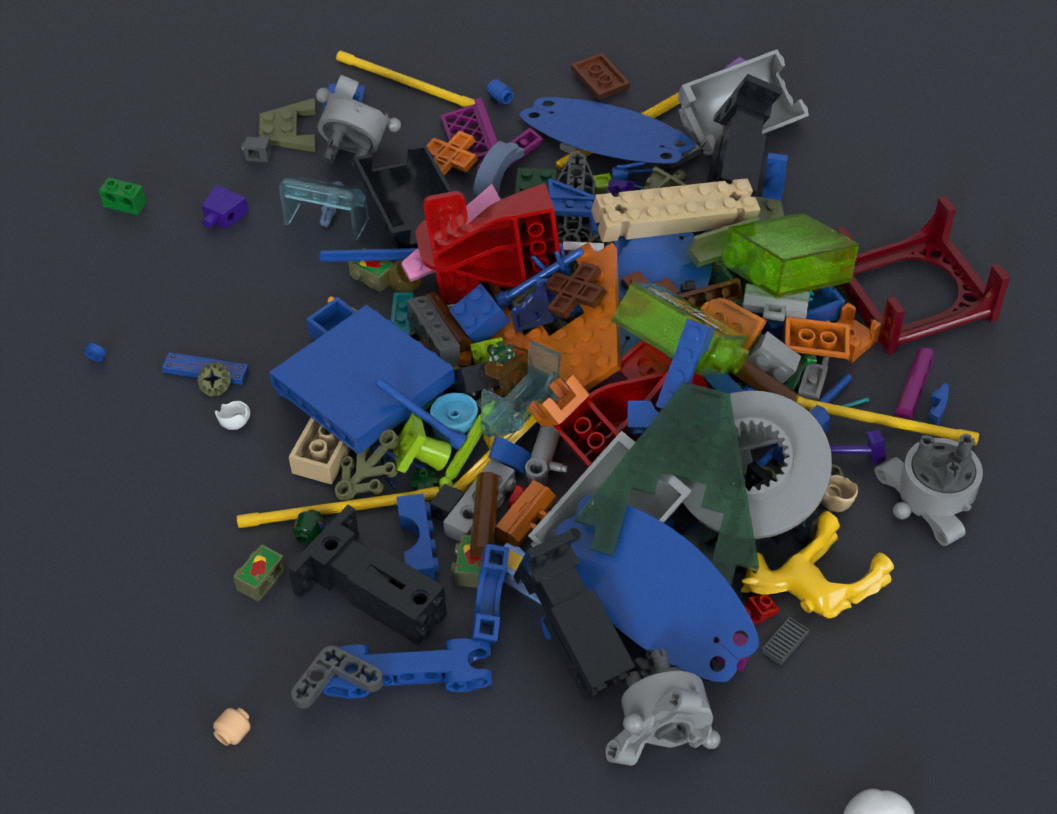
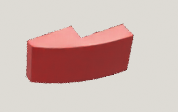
[737,594,780,632]

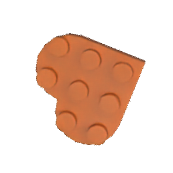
[697,298,767,370]

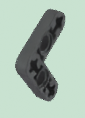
[291,646,383,708]

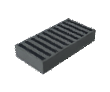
[761,617,809,666]

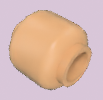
[213,708,250,746]

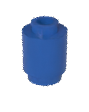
[487,79,513,104]

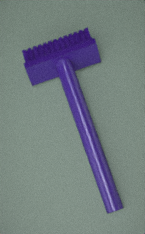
[830,429,886,465]

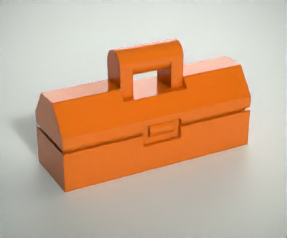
[496,480,556,547]

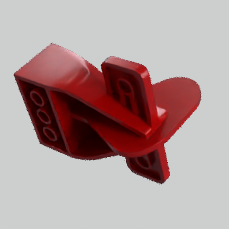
[415,184,561,305]
[553,339,710,468]

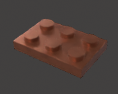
[571,53,630,100]

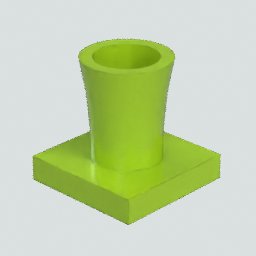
[392,413,451,473]

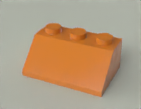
[782,317,850,359]

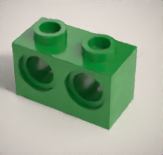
[99,178,147,215]

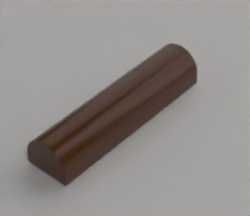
[665,278,744,317]
[426,292,473,353]
[716,346,799,402]
[470,472,499,557]

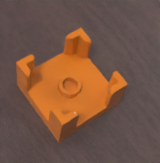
[826,303,881,363]
[526,375,590,427]

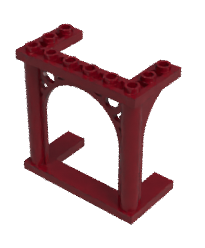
[829,196,1010,355]

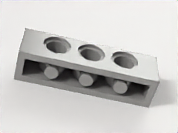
[443,459,516,542]

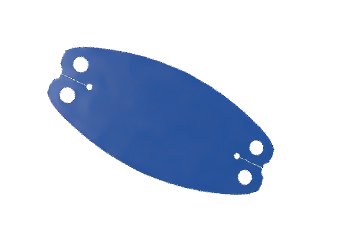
[520,97,695,163]
[617,230,713,357]
[556,495,759,682]

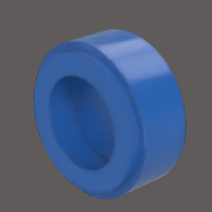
[84,343,106,362]

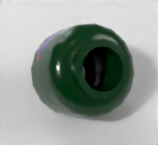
[292,509,326,545]

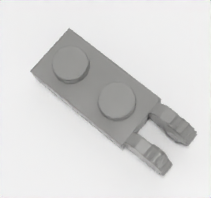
[798,354,829,401]

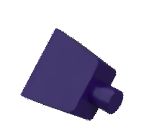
[202,185,249,229]

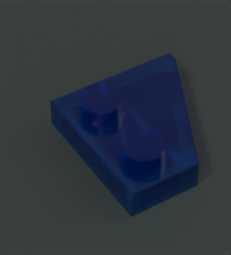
[510,282,557,332]

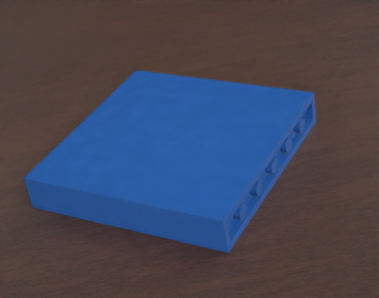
[269,305,455,455]

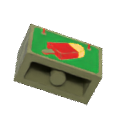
[348,248,396,292]
[451,534,481,588]
[233,544,287,602]

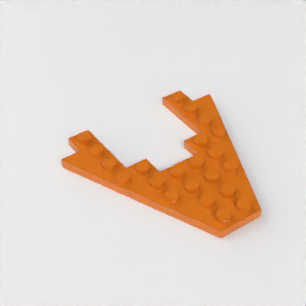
[489,242,621,391]

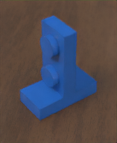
[762,153,788,200]

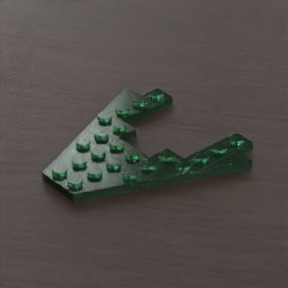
[575,382,759,586]

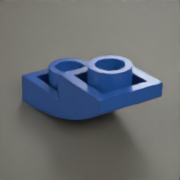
[927,383,949,426]
[488,436,531,475]

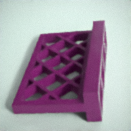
[440,97,497,161]

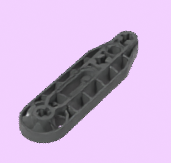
[555,152,595,256]

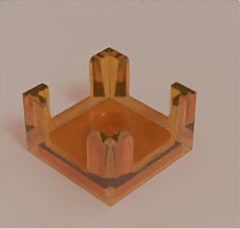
[484,345,539,408]

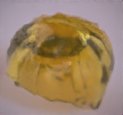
[388,259,422,293]

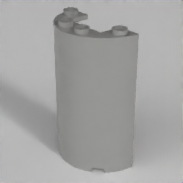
[678,49,810,155]
[528,431,692,547]

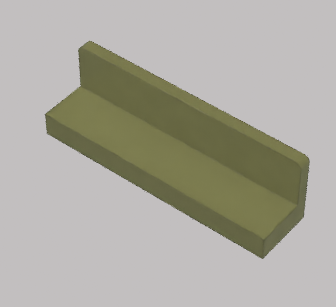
[686,217,765,267]

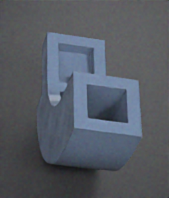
[472,141,525,196]

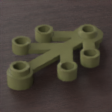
[335,429,399,501]

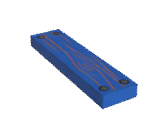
[162,352,249,385]

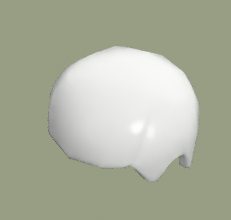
[215,401,250,430]

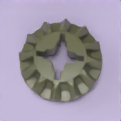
[196,362,231,396]

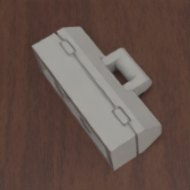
[743,284,809,321]

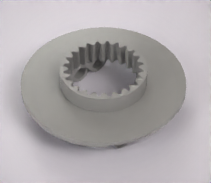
[675,391,832,539]

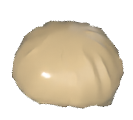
[821,475,858,512]

